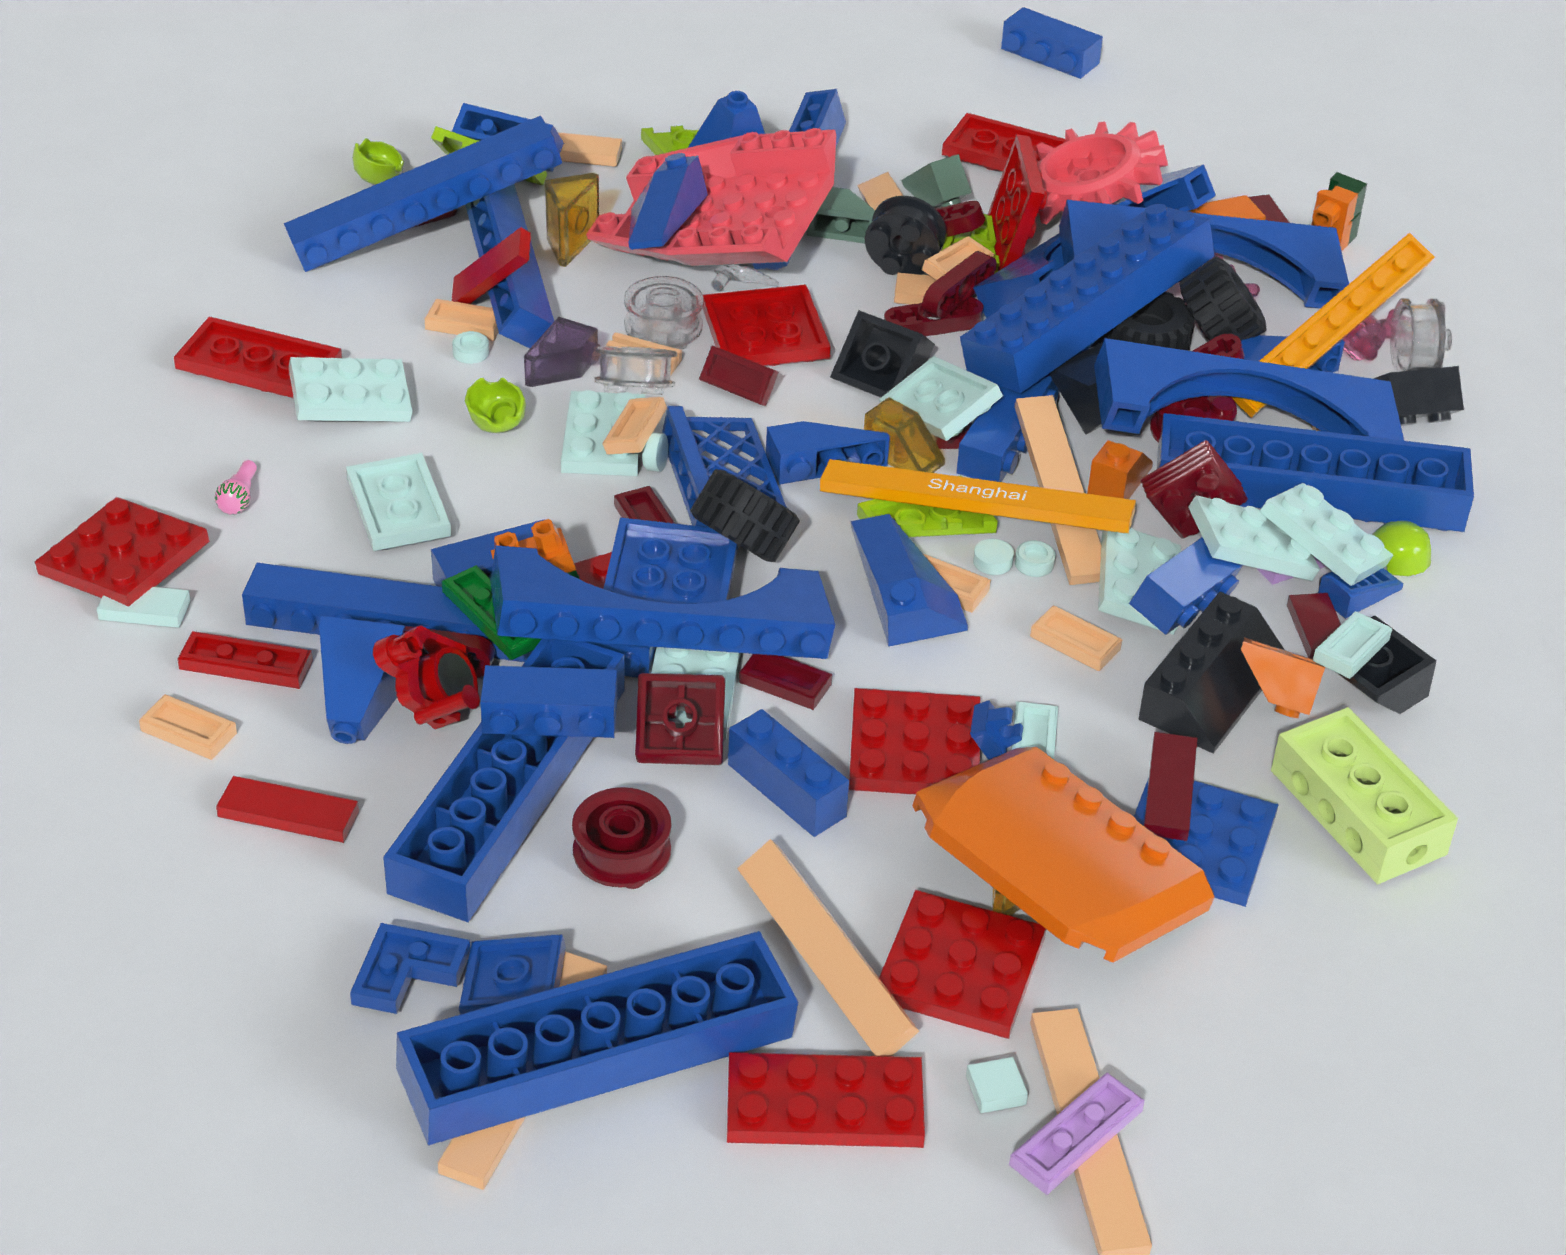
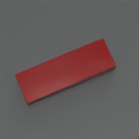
[451,227,531,304]
[177,631,313,689]
[216,776,359,843]

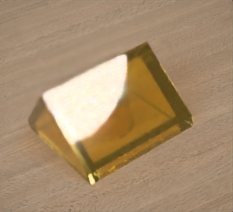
[545,173,599,267]

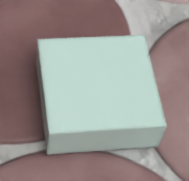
[966,1057,1028,1114]

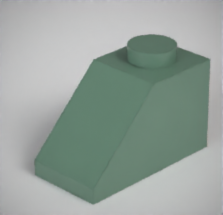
[901,154,972,208]
[807,187,875,243]

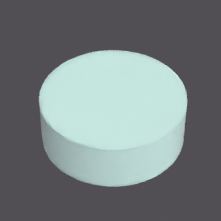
[452,331,489,364]
[642,433,668,472]
[973,539,1014,575]
[1015,540,1055,577]

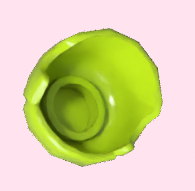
[352,138,404,185]
[465,378,526,433]
[1372,520,1431,576]

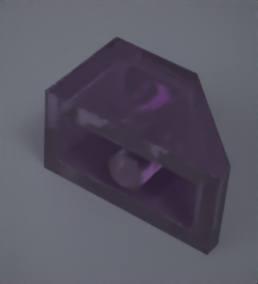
[524,317,601,387]

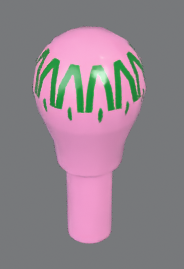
[215,460,257,515]

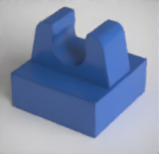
[970,700,1023,760]

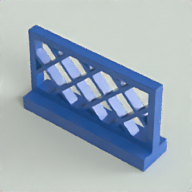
[662,406,787,527]

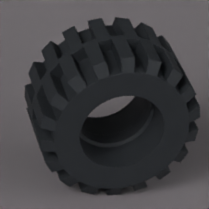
[1179,256,1267,353]
[1099,292,1195,351]
[690,469,800,562]

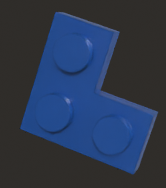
[350,923,471,1014]

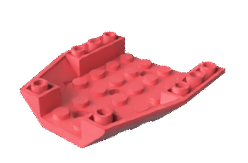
[586,128,836,266]

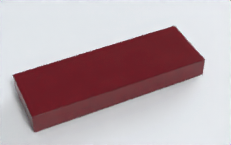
[1144,732,1197,841]

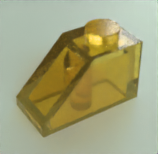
[864,397,945,473]

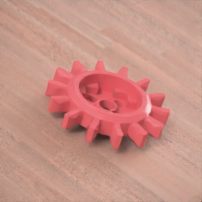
[1036,121,1168,224]

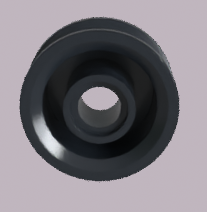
[865,196,947,275]

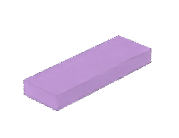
[1009,1072,1145,1195]

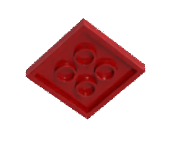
[987,134,1047,271]
[702,284,831,366]
[34,497,210,607]
[849,688,980,795]
[879,890,1046,1039]

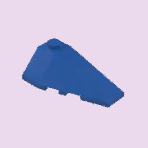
[628,153,708,250]
[851,514,968,647]

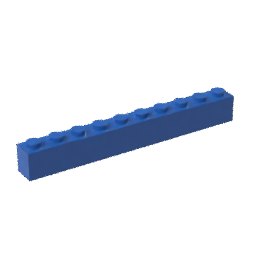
[242,562,656,678]

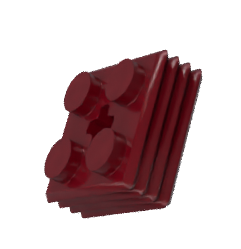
[1140,440,1248,539]
[635,673,725,765]

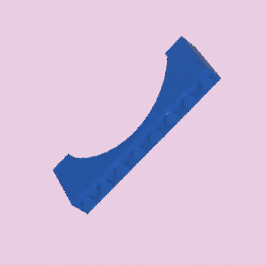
[973,164,1216,319]
[1059,200,1349,308]
[1094,338,1404,441]
[490,545,835,659]

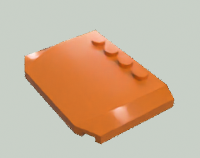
[912,747,1215,963]

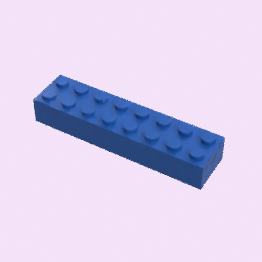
[960,204,1215,394]
[1157,413,1474,532]
[383,639,625,922]
[396,931,799,1146]

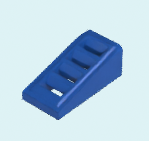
[1318,568,1404,619]

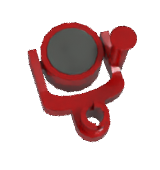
[373,626,480,730]

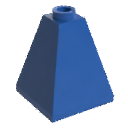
[688,91,765,148]
[319,616,406,744]

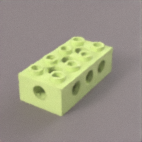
[1271,707,1458,885]

